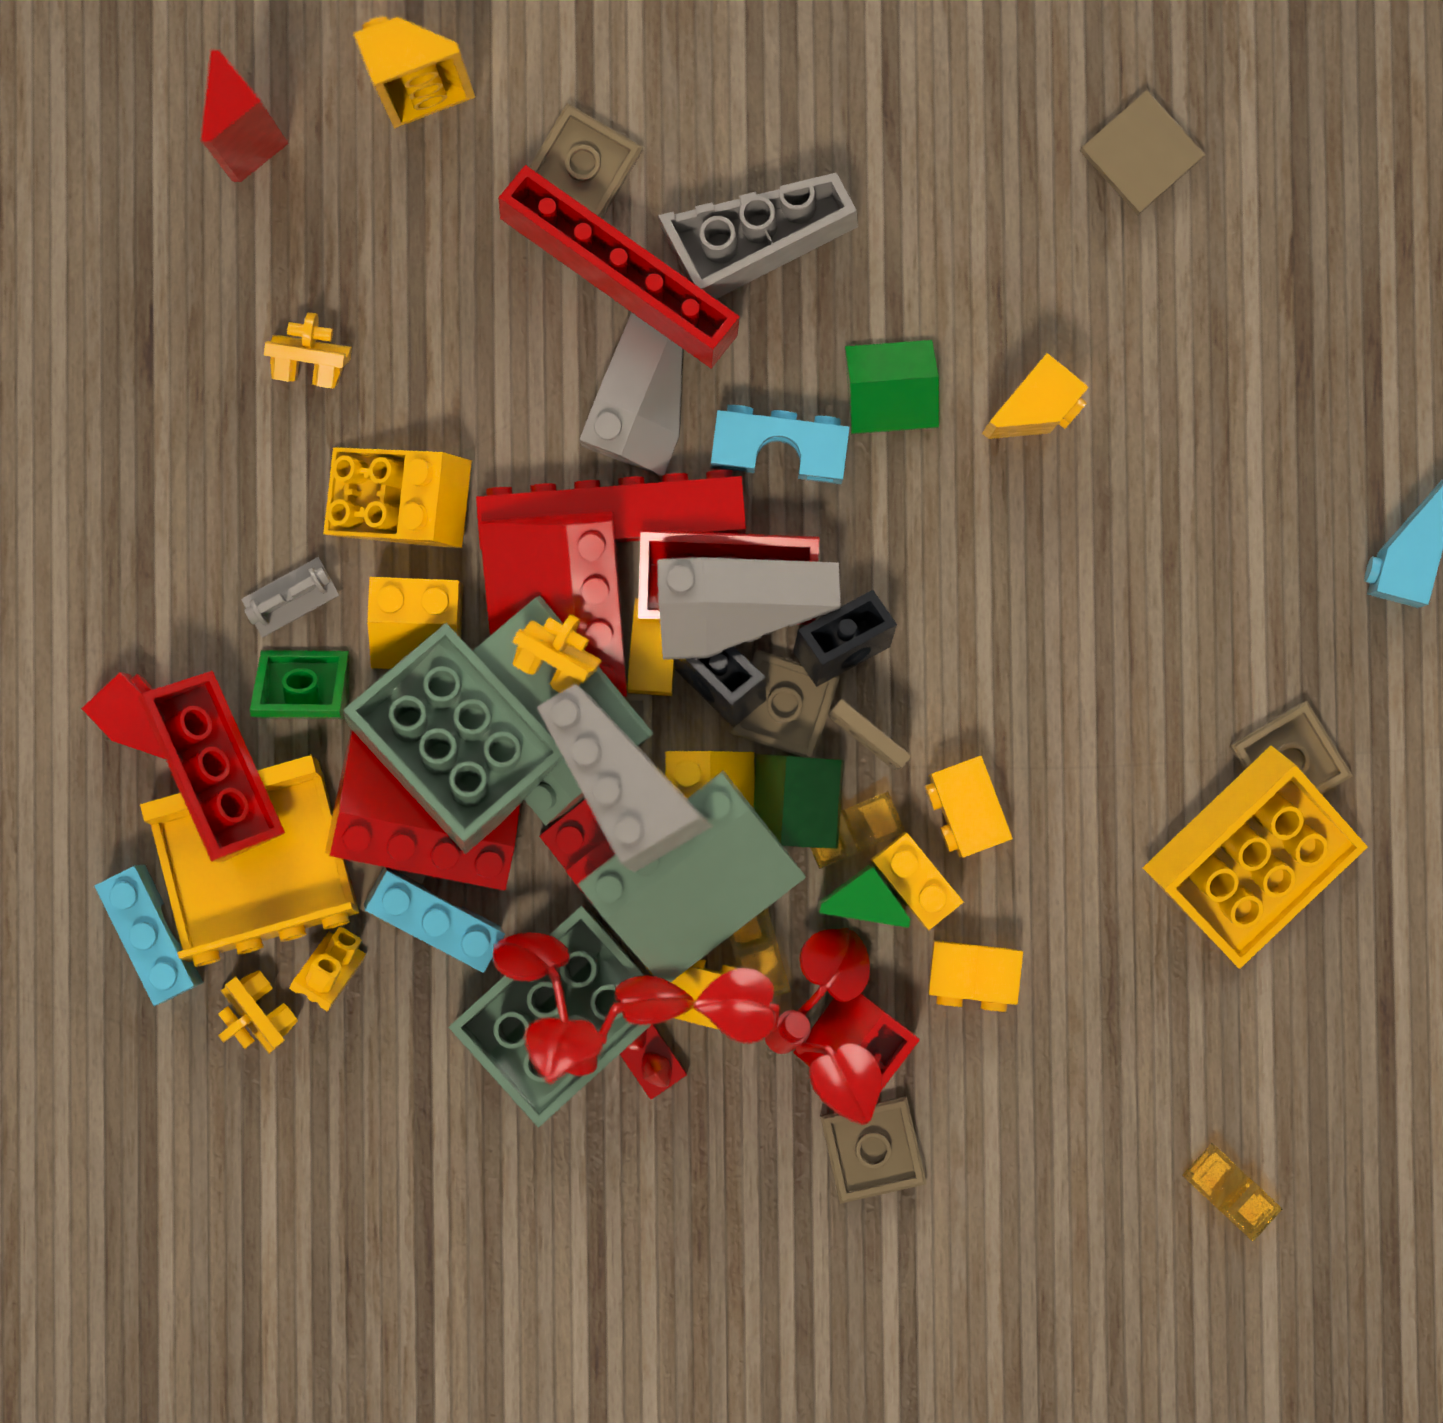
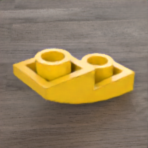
[627,598,675,696]

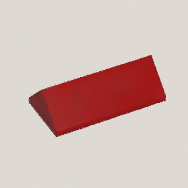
[201,49,289,182]
[638,530,819,625]
[138,670,285,862]

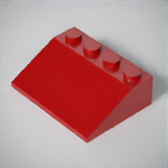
[479,511,627,697]
[325,729,520,891]

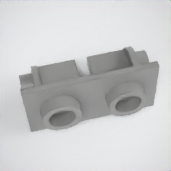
[241,557,340,638]

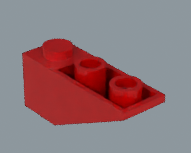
[81,672,165,759]

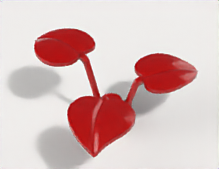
[693,928,882,1125]
[493,932,695,1084]

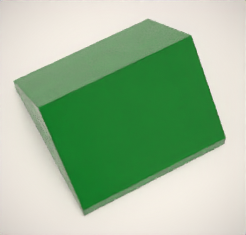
[845,340,939,434]
[250,650,349,719]
[817,865,910,928]

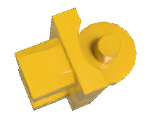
[264,312,352,389]
[512,615,602,693]
[289,927,366,1012]
[218,970,298,1054]

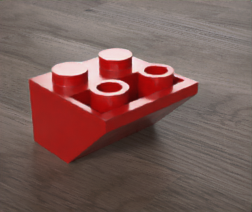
[793,993,920,1092]

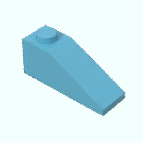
[1364,479,1443,608]

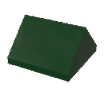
[754,754,844,849]

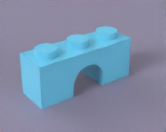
[711,405,850,484]
[94,865,203,1006]
[363,867,505,973]

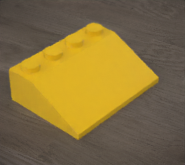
[1143,745,1368,969]

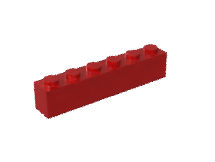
[498,165,740,369]
[476,470,746,551]

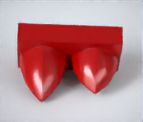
[619,1024,688,1100]

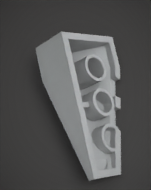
[579,312,683,477]
[657,558,841,660]

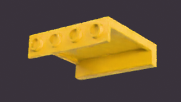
[140,755,359,967]

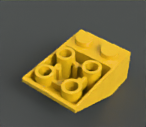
[323,447,472,548]

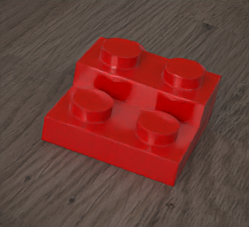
[539,799,615,906]

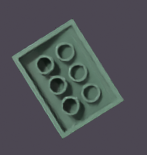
[473,596,654,826]
[343,623,564,854]
[578,770,806,982]
[448,906,652,1128]

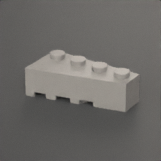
[658,172,858,299]
[537,684,713,872]

